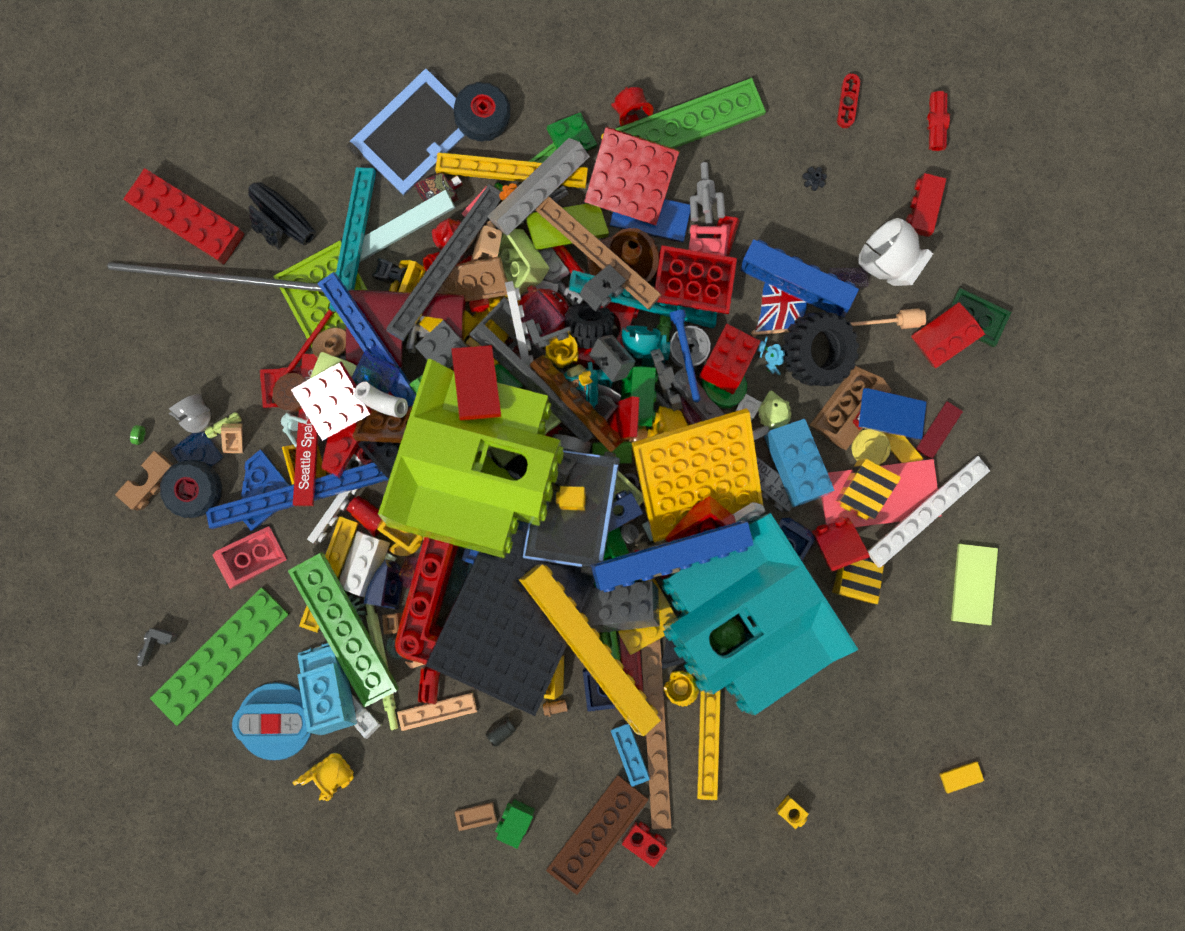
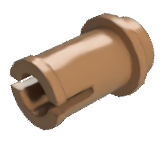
[542,699,568,717]

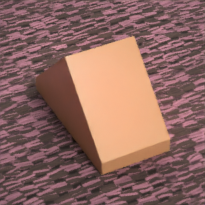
[221,423,243,453]

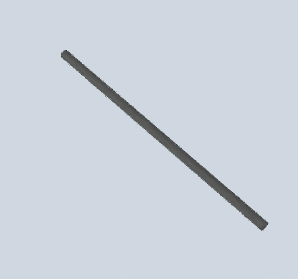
[108,262,323,292]

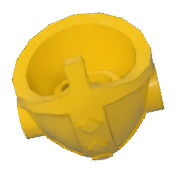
[545,334,578,368]

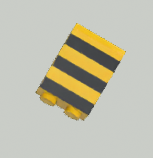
[836,459,901,520]
[832,557,884,604]

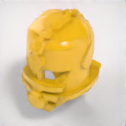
[292,753,354,801]

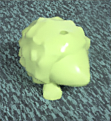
[758,391,791,430]

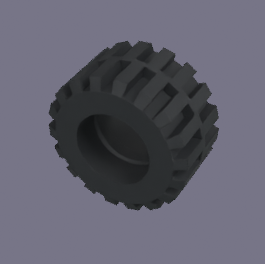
[565,302,614,349]

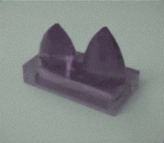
[829,268,868,288]

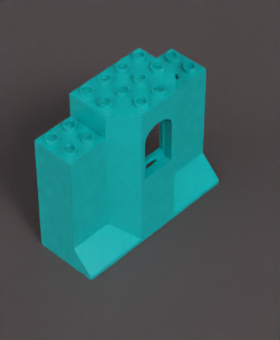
[661,513,858,715]

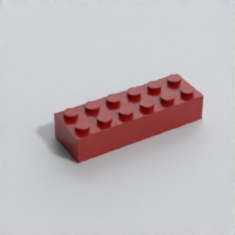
[123,168,245,265]

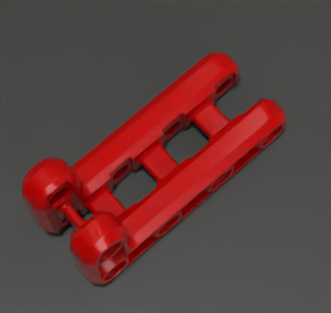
[395,537,459,664]

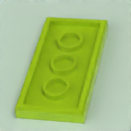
[526,203,609,250]

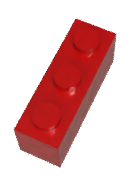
[906,173,946,237]

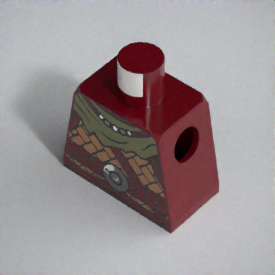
[414,173,463,203]

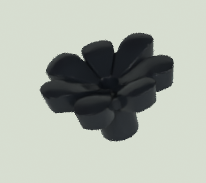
[802,167,827,191]

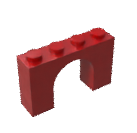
[572,302,639,370]

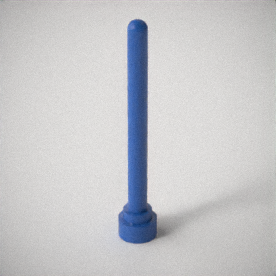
[669,309,701,403]

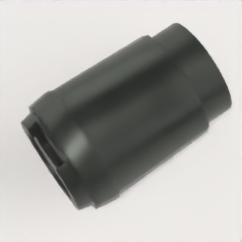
[485,717,516,747]

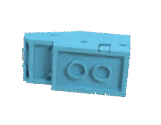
[297,643,357,735]

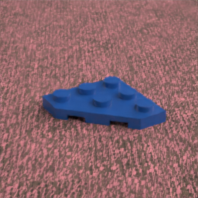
[241,450,291,531]

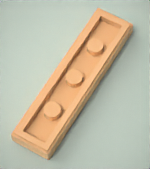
[397,692,477,731]

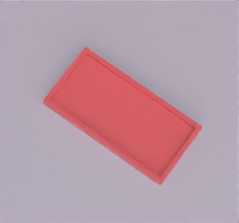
[822,459,941,527]

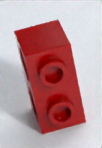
[621,821,668,868]

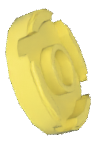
[851,429,891,465]

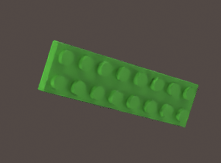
[615,78,766,148]
[288,552,399,707]
[150,587,290,726]

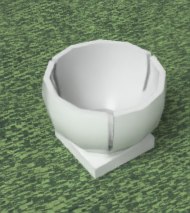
[859,218,933,286]

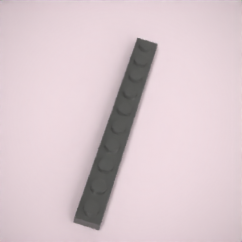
[386,184,502,341]

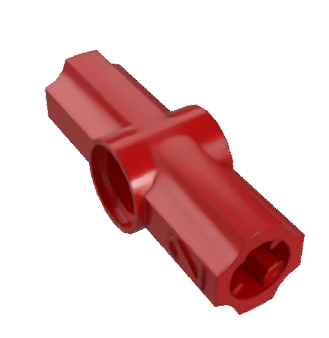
[927,91,950,151]

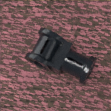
[372,258,407,284]

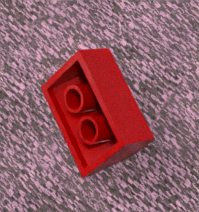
[911,302,985,368]

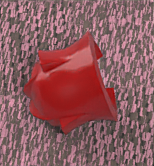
[611,87,653,126]
[432,218,461,250]

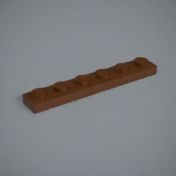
[529,355,624,452]

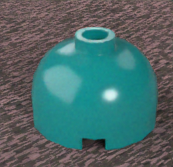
[621,325,661,358]

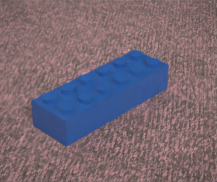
[740,239,859,317]

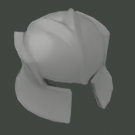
[169,394,211,433]

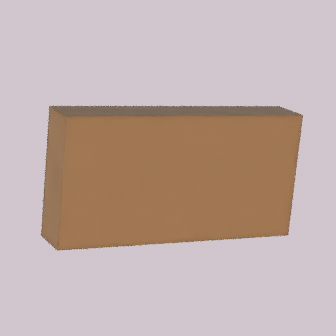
[455,802,497,831]

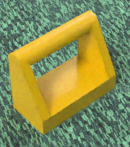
[389,260,426,292]

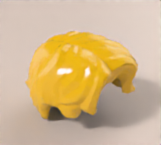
[663,670,699,707]

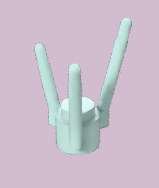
[281,412,307,447]

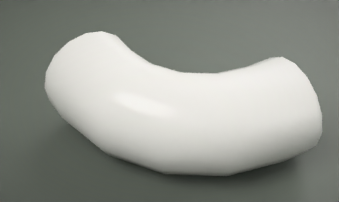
[354,382,408,418]

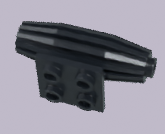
[248,182,316,250]

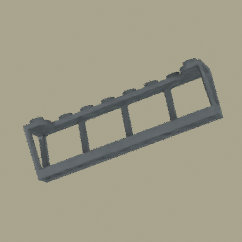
[469,298,618,443]

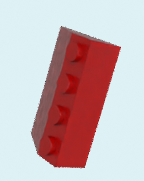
[654,245,737,314]

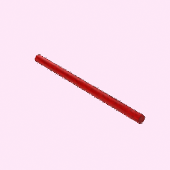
[269,310,333,396]

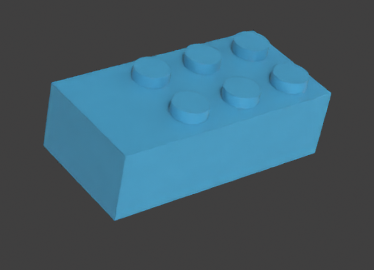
[764,419,835,507]

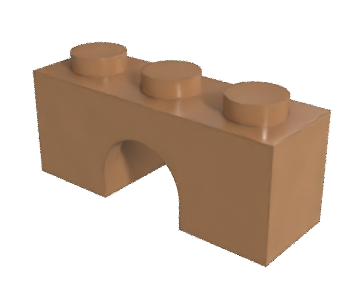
[115,451,174,511]

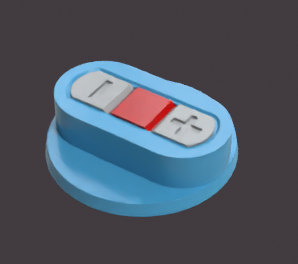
[232,683,312,760]

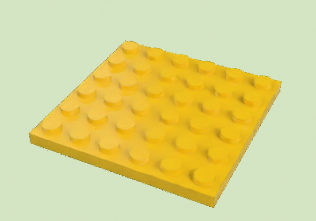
[632,408,763,542]

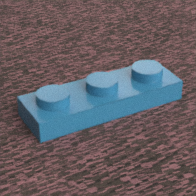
[611,724,651,786]

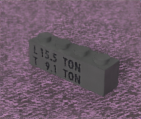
[756,456,792,512]

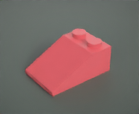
[212,526,287,589]

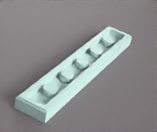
[360,190,455,262]

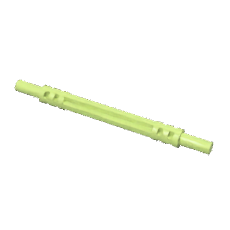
[364,597,398,730]

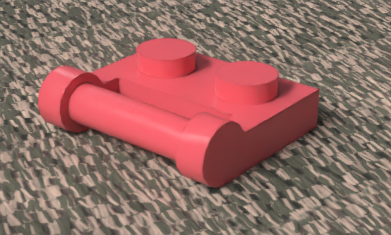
[688,224,730,256]

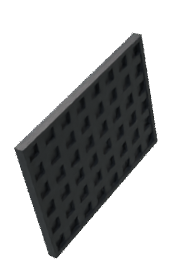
[425,529,595,716]

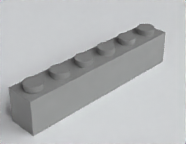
[487,138,589,235]

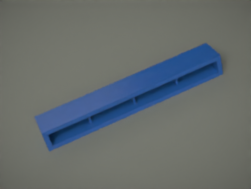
[591,521,754,592]

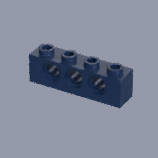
[561,490,643,552]

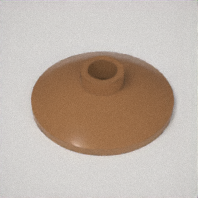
[312,328,346,358]

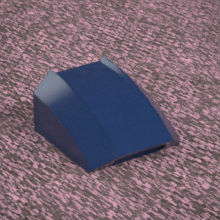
[778,518,815,561]
[363,559,405,609]
[583,667,616,712]

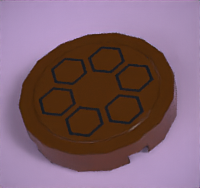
[273,373,307,412]

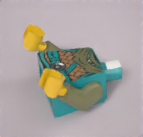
[564,365,598,408]

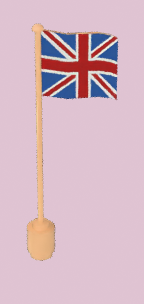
[751,283,926,337]

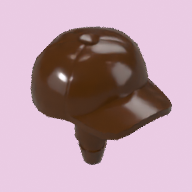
[587,228,660,283]

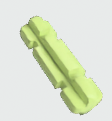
[204,412,242,438]

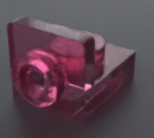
[399,556,418,588]

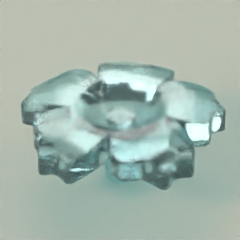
[385,638,402,660]

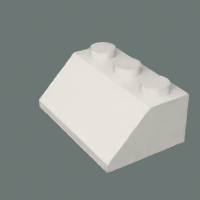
[339,531,390,597]

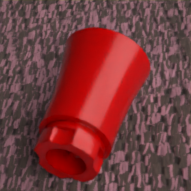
[346,496,382,537]

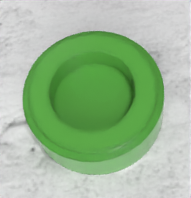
[130,425,146,445]

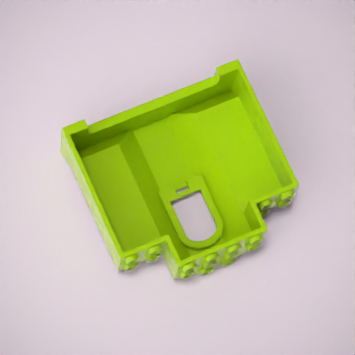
[378,359,564,558]

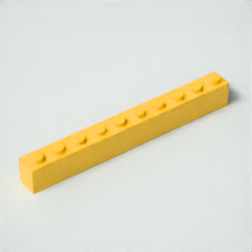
[519,564,661,736]

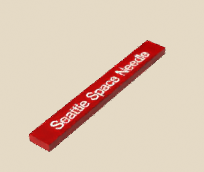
[293,354,318,506]

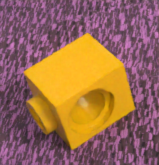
[556,486,586,510]
[775,795,809,829]

